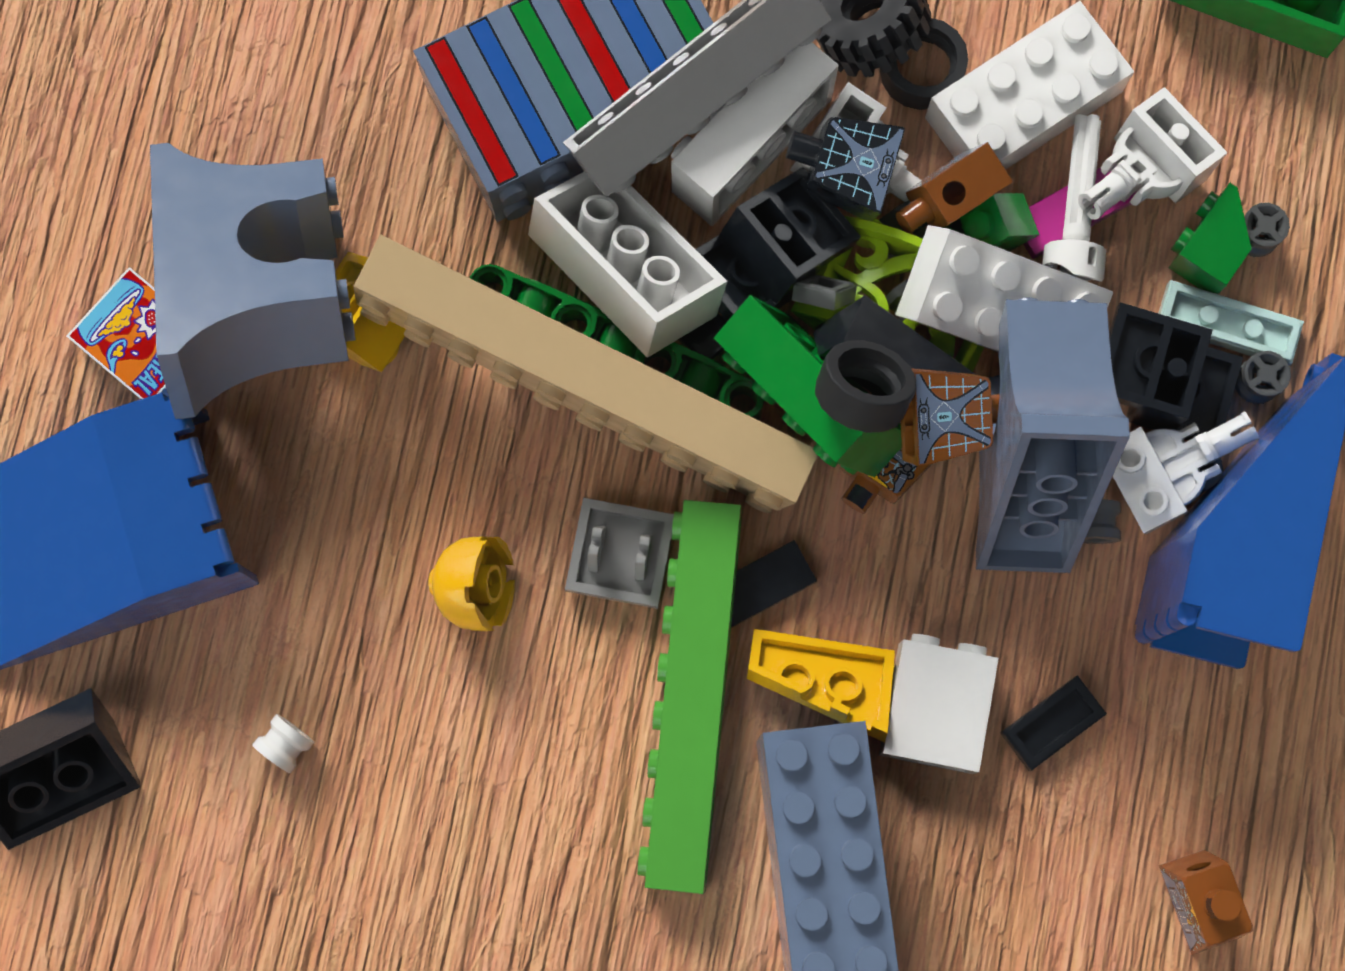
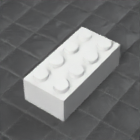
[925,1,1134,170]
[671,42,839,226]
[528,171,727,358]
[895,225,1113,352]

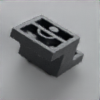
[695,167,861,322]
[1109,302,1243,440]

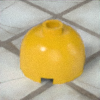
[428,536,515,631]

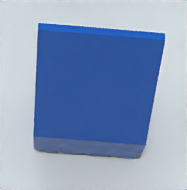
[1135,356,1345,669]
[0,393,259,670]

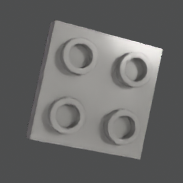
[565,498,674,609]

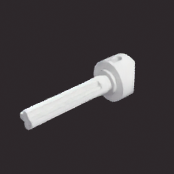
[1043,114,1107,282]

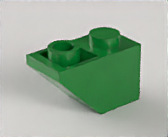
[1168,182,1252,294]
[941,193,1040,252]

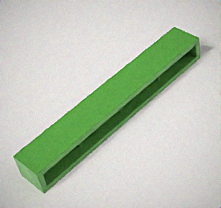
[637,500,743,894]

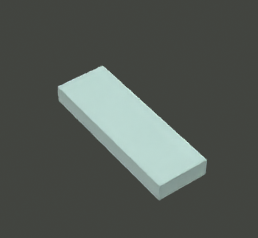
[1158,280,1304,366]

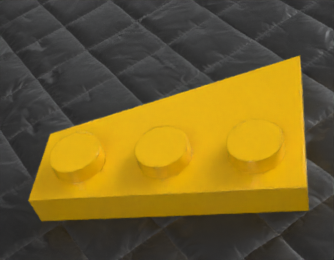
[747,629,895,743]

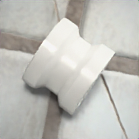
[252,714,314,773]

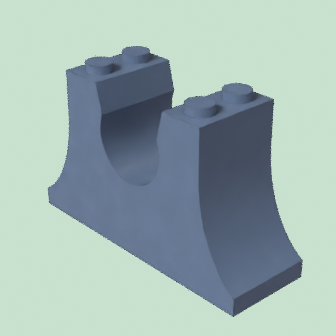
[150,143,356,420]
[976,297,1130,573]

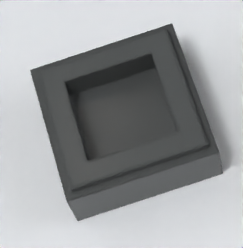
[792,274,857,310]

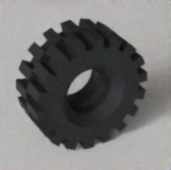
[817,0,932,77]

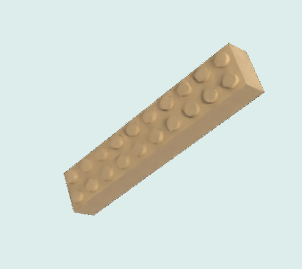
[354,234,818,513]

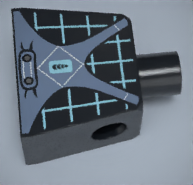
[786,117,905,221]

